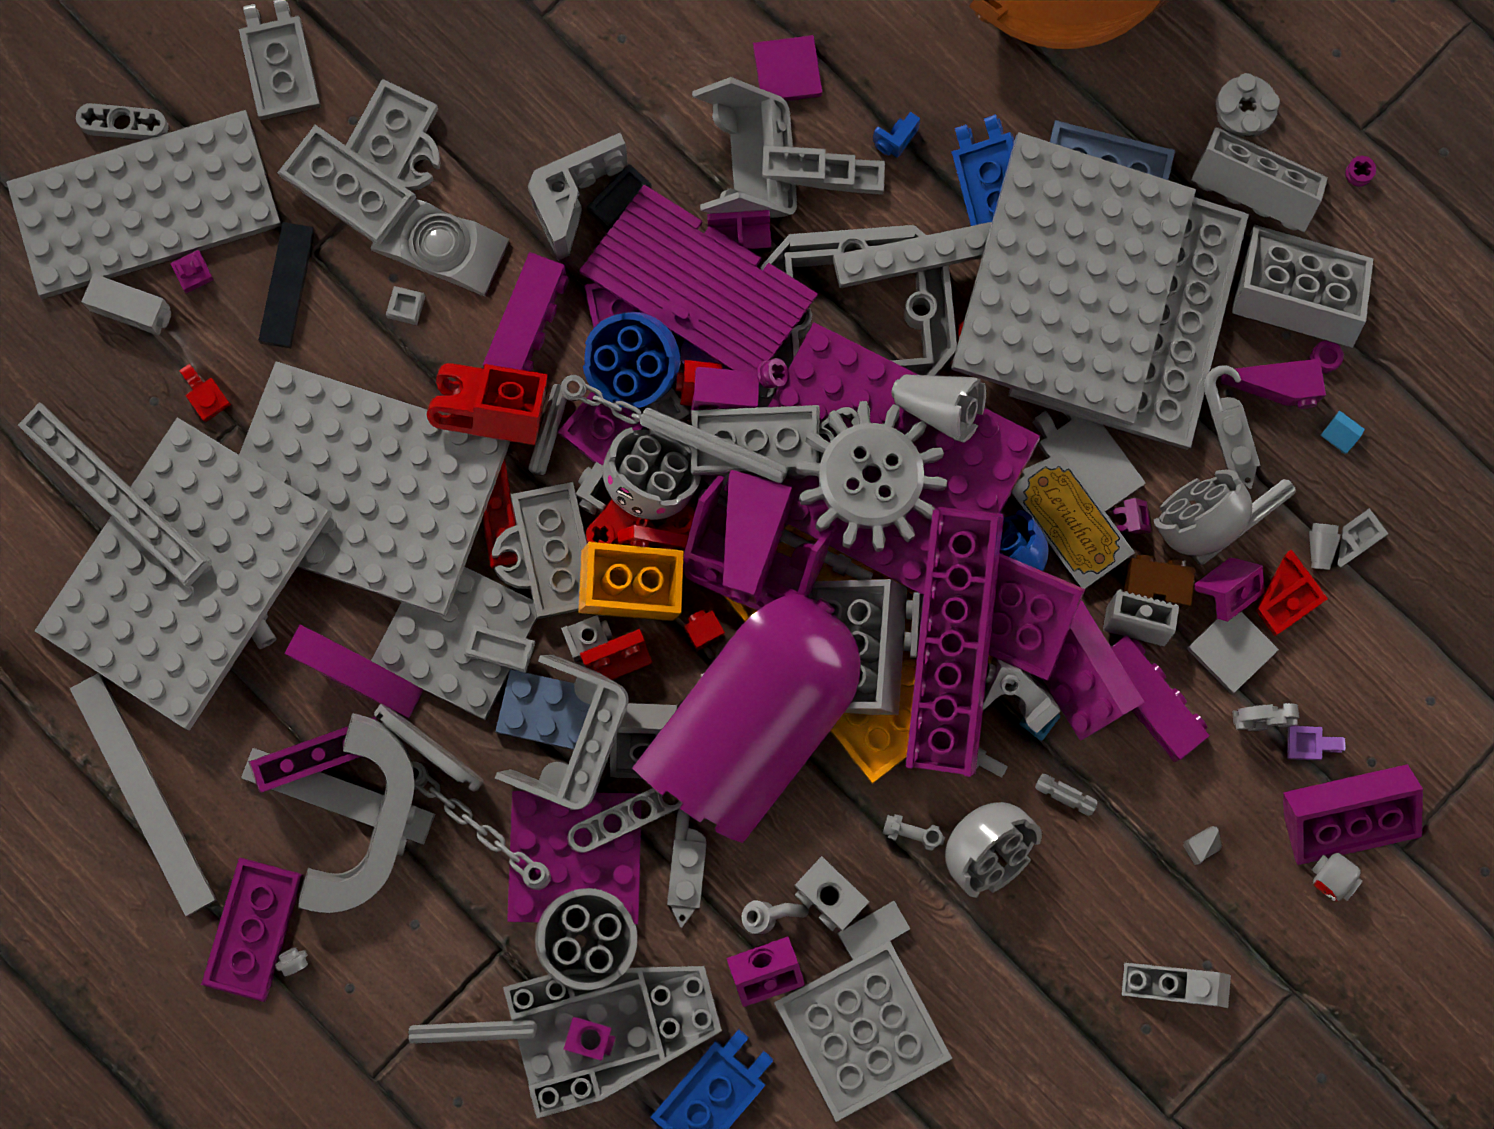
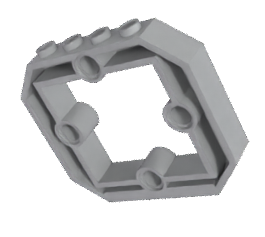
[760,225,957,376]

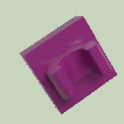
[170,250,214,293]
[1113,498,1152,535]

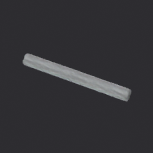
[640,408,788,483]

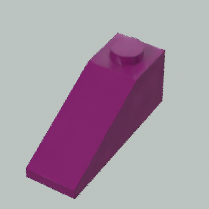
[1220,358,1326,409]

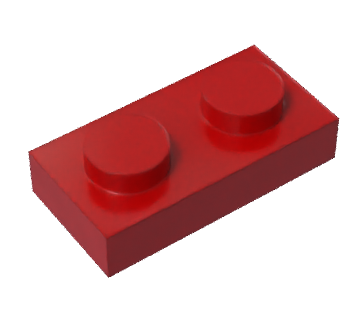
[618,525,689,550]

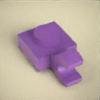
[1287,726,1345,761]

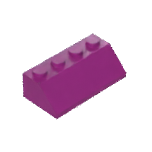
[1283,764,1423,865]

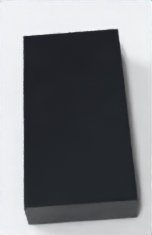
[587,164,652,230]

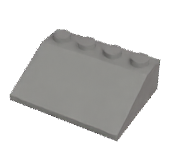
[1232,225,1373,348]
[808,579,908,715]

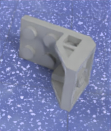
[528,133,628,260]

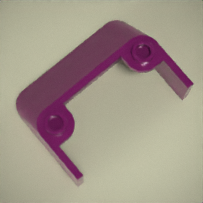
[683,475,835,610]

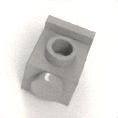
[561,615,613,662]

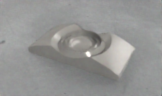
[370,199,510,296]

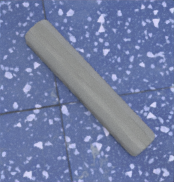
[529,384,569,475]

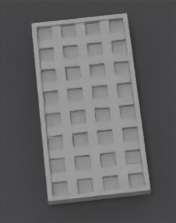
[7,110,282,299]

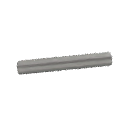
[1192,479,1296,565]
[408,1020,537,1043]

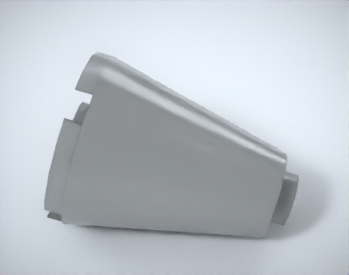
[892,374,986,442]

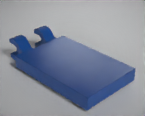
[952,115,1014,226]
[651,1029,774,1129]

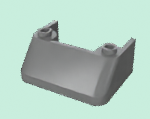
[692,77,797,218]
[495,655,629,809]

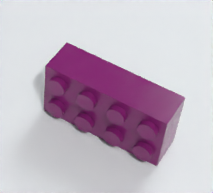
[1042,600,1145,741]

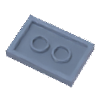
[495,669,590,750]

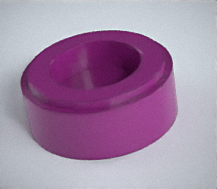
[1310,340,1344,373]

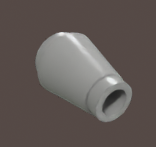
[1309,523,1341,570]

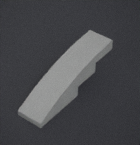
[762,145,885,195]

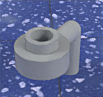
[742,901,809,934]

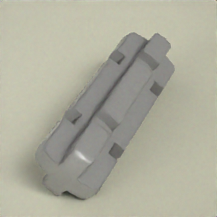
[1035,774,1098,816]

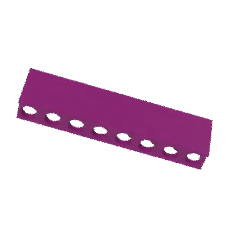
[906,507,1004,777]

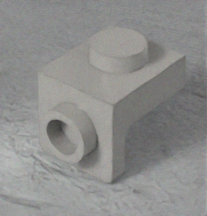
[576,462,606,515]

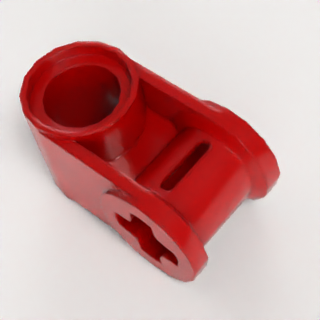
[586,500,639,544]

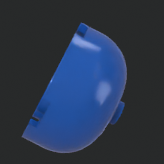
[583,312,680,408]
[1000,510,1049,571]

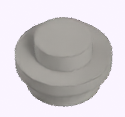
[275,948,308,976]

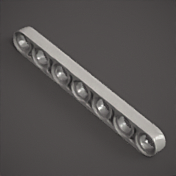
[567,788,682,853]

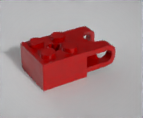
[427,363,548,445]

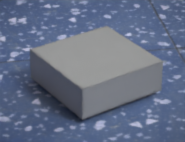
[386,286,425,325]

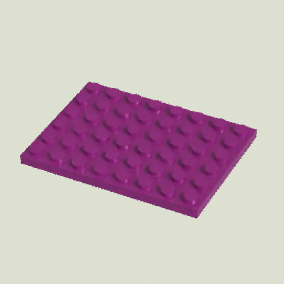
[723,322,1040,596]

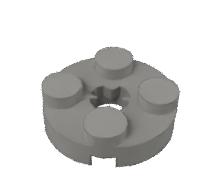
[1215,73,1280,137]
[1232,704,1299,731]

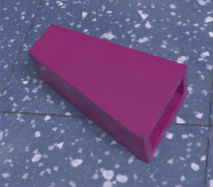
[723,470,795,605]

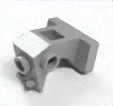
[983,657,1060,733]

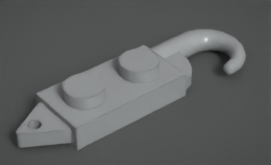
[1204,365,1260,489]
[667,808,706,928]

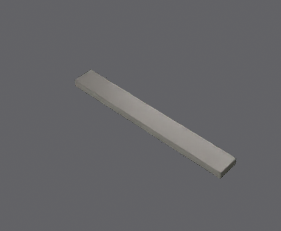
[18,402,210,588]
[70,673,217,916]

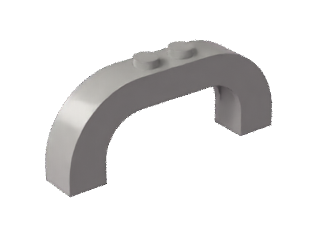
[298,713,416,913]

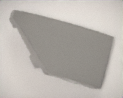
[1337,508,1388,568]

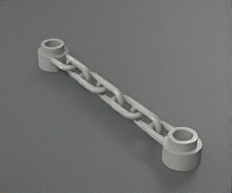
[561,375,691,451]
[412,762,551,890]

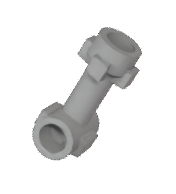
[882,814,945,851]

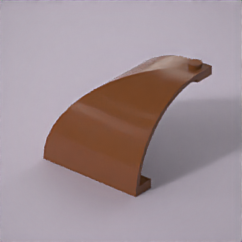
[969,0,1171,49]

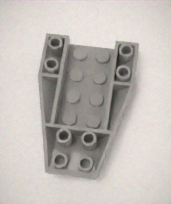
[503,966,722,1118]

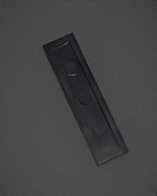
[258,222,315,349]

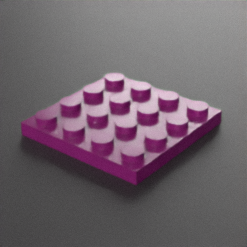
[507,791,642,925]

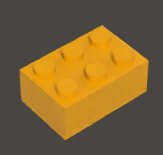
[578,542,684,621]

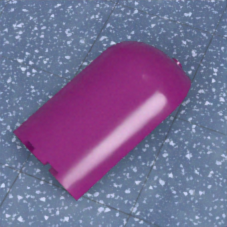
[632,594,861,843]

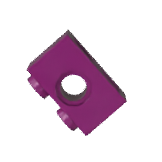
[726,937,805,1007]

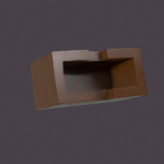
[1123,555,1196,610]

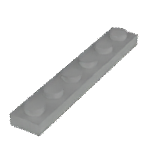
[833,222,992,288]

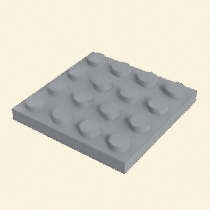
[371,567,537,720]
[774,940,952,1122]

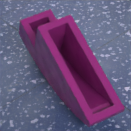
[284,625,424,718]

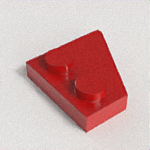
[1256,549,1328,636]

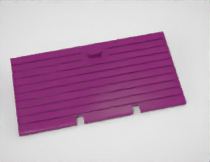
[579,185,818,372]

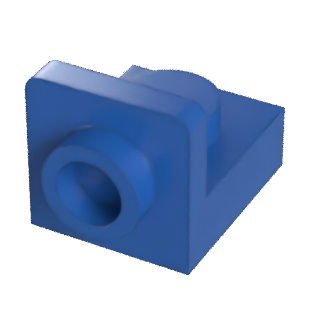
[873,112,920,158]

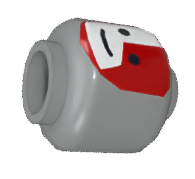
[1312,853,1363,902]

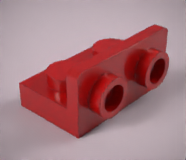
[580,629,652,680]

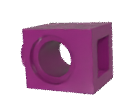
[563,1017,616,1061]

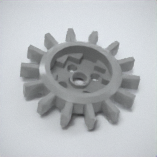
[796,401,947,552]

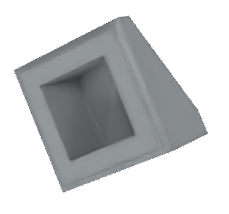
[1183,826,1222,865]

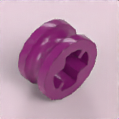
[1345,155,1376,187]
[757,358,789,389]

